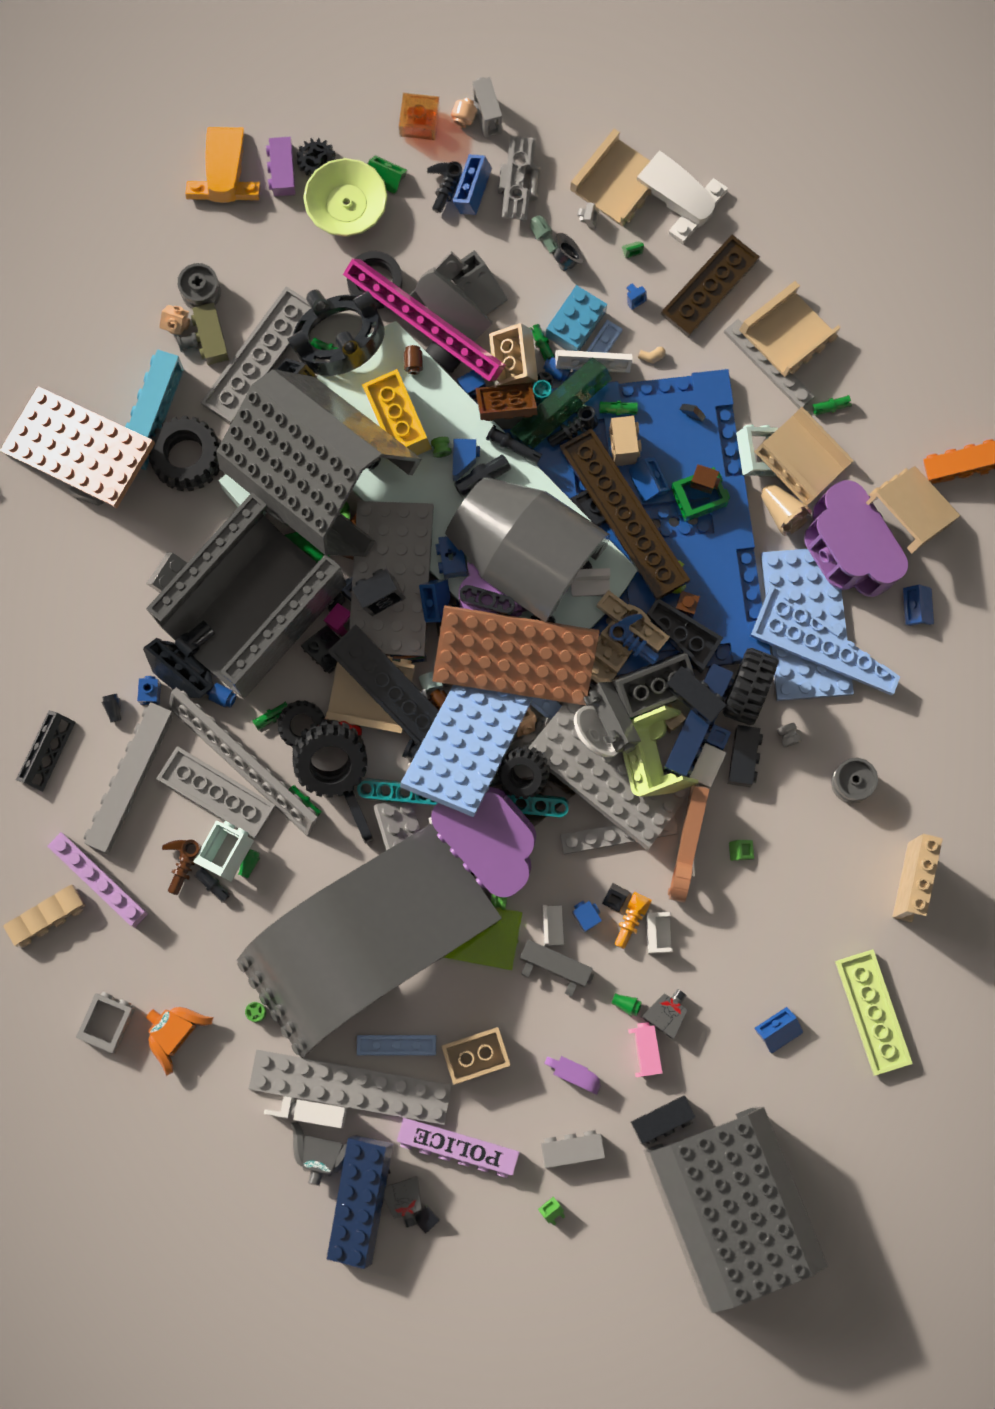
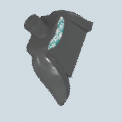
[290,1122,347,1186]

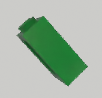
[671,467,730,522]

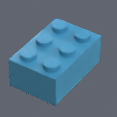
[546,285,607,351]

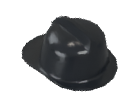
[554,233,583,271]

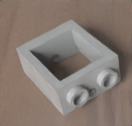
[473,77,502,138]
[76,992,135,1053]

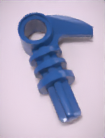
[608,614,659,664]

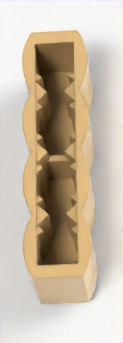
[3,884,86,948]

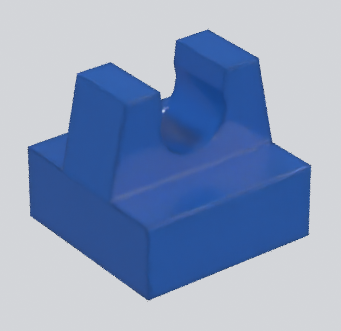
[626,283,647,310]
[705,724,731,750]

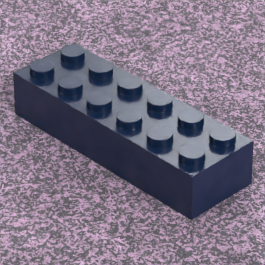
[663,663,734,778]
[326,1135,393,1269]

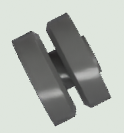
[177,263,221,309]
[831,757,878,804]

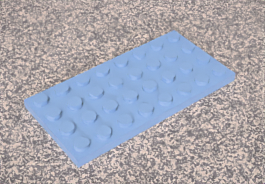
[761,549,854,701]
[400,685,533,817]

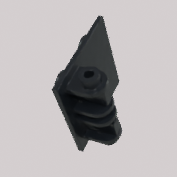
[301,625,340,674]

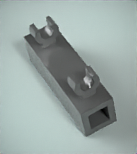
[583,682,641,753]
[520,940,594,997]

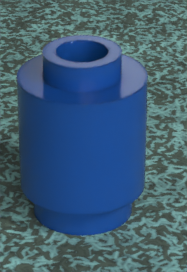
[543,357,572,382]
[207,683,237,708]

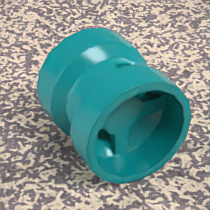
[533,380,552,404]

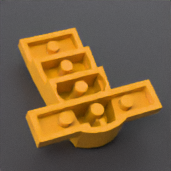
[185,127,260,203]

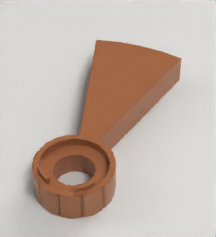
[668,785,710,903]

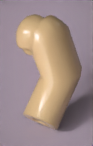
[638,347,666,364]

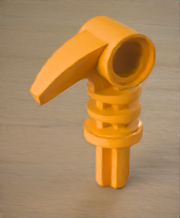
[615,891,652,949]

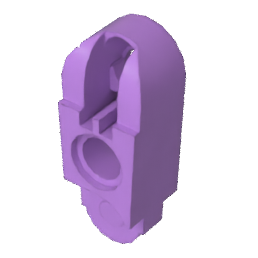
[544,1056,601,1095]

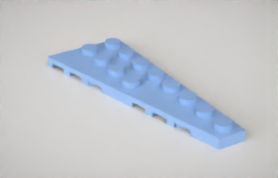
[750,585,900,695]

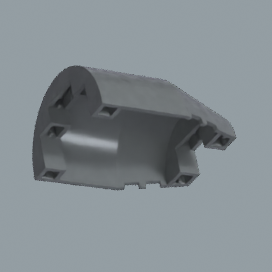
[445,477,610,622]

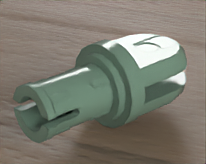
[530,215,558,254]

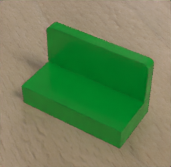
[368,155,408,194]

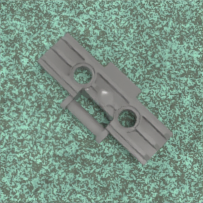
[498,136,541,220]

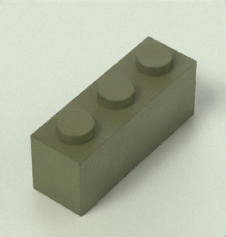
[190,302,229,365]

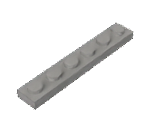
[724,319,815,409]
[560,815,678,854]

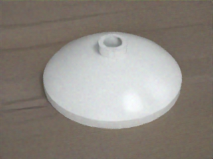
[574,706,619,757]

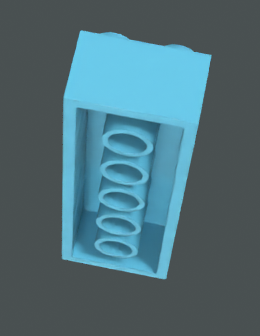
[125,349,184,470]

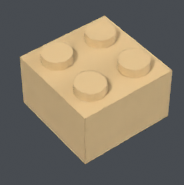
[609,416,641,466]

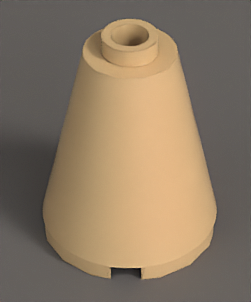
[761,484,812,536]

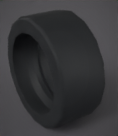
[425,341,461,373]

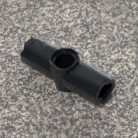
[454,454,511,498]

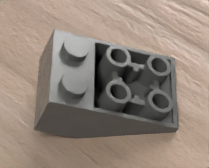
[451,250,508,315]
[146,552,187,593]

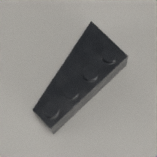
[647,599,723,674]

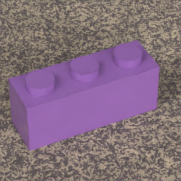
[266,136,296,197]

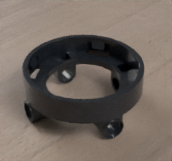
[287,289,385,376]

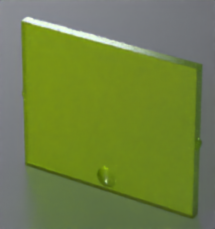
[443,907,523,970]

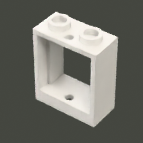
[291,1099,347,1128]

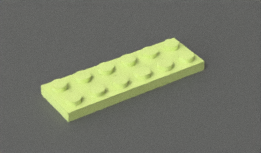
[835,949,913,1076]

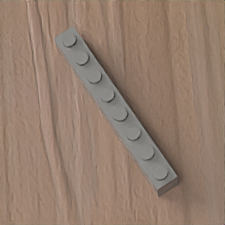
[84,702,174,855]

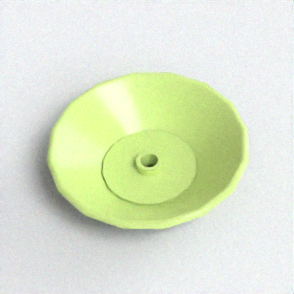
[304,158,388,237]

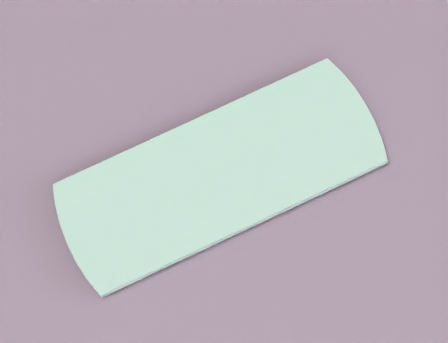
[317,321,637,629]

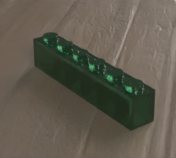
[510,357,612,449]

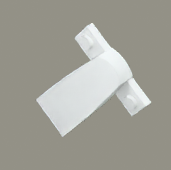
[637,150,728,244]

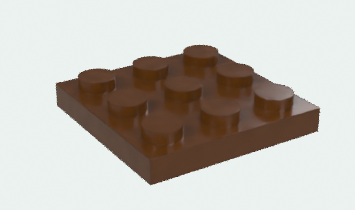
[476,383,537,421]

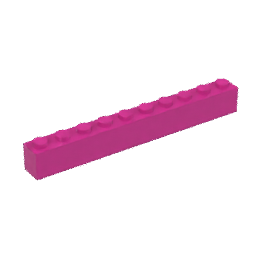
[343,259,506,381]

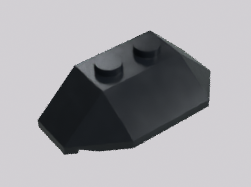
[143,638,214,698]

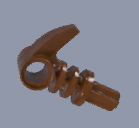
[162,839,201,895]

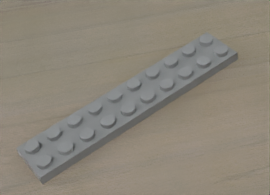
[168,687,317,836]
[249,1049,452,1125]

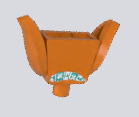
[146,1007,214,1076]

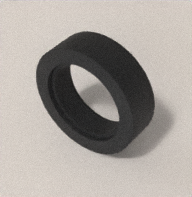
[347,251,402,309]

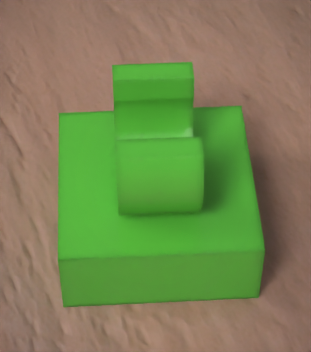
[538,1196,565,1225]

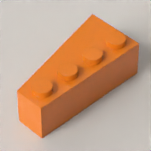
[923,439,995,484]

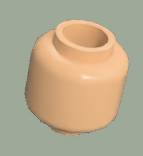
[451,98,477,127]

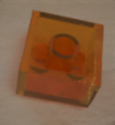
[399,93,440,140]

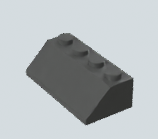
[611,652,695,718]

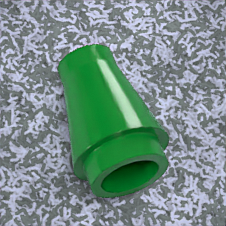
[238,849,260,878]
[611,993,642,1016]

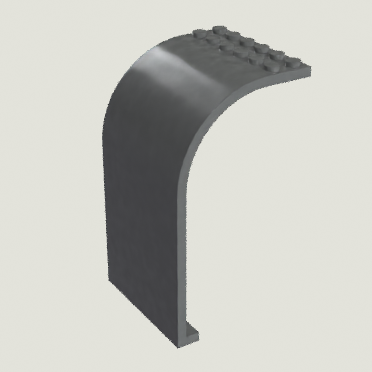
[237,823,502,1058]

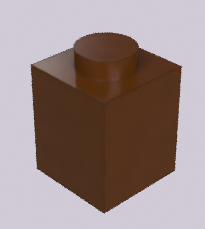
[690,464,720,494]
[676,591,700,618]

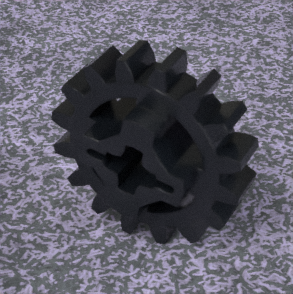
[296,138,336,176]

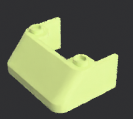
[623,706,698,797]

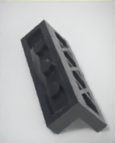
[16,710,76,792]

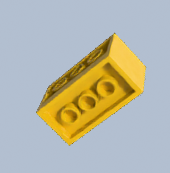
[362,369,432,455]

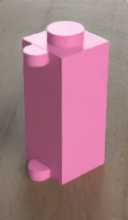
[628,1022,662,1077]

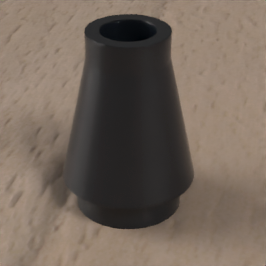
[101,694,122,723]

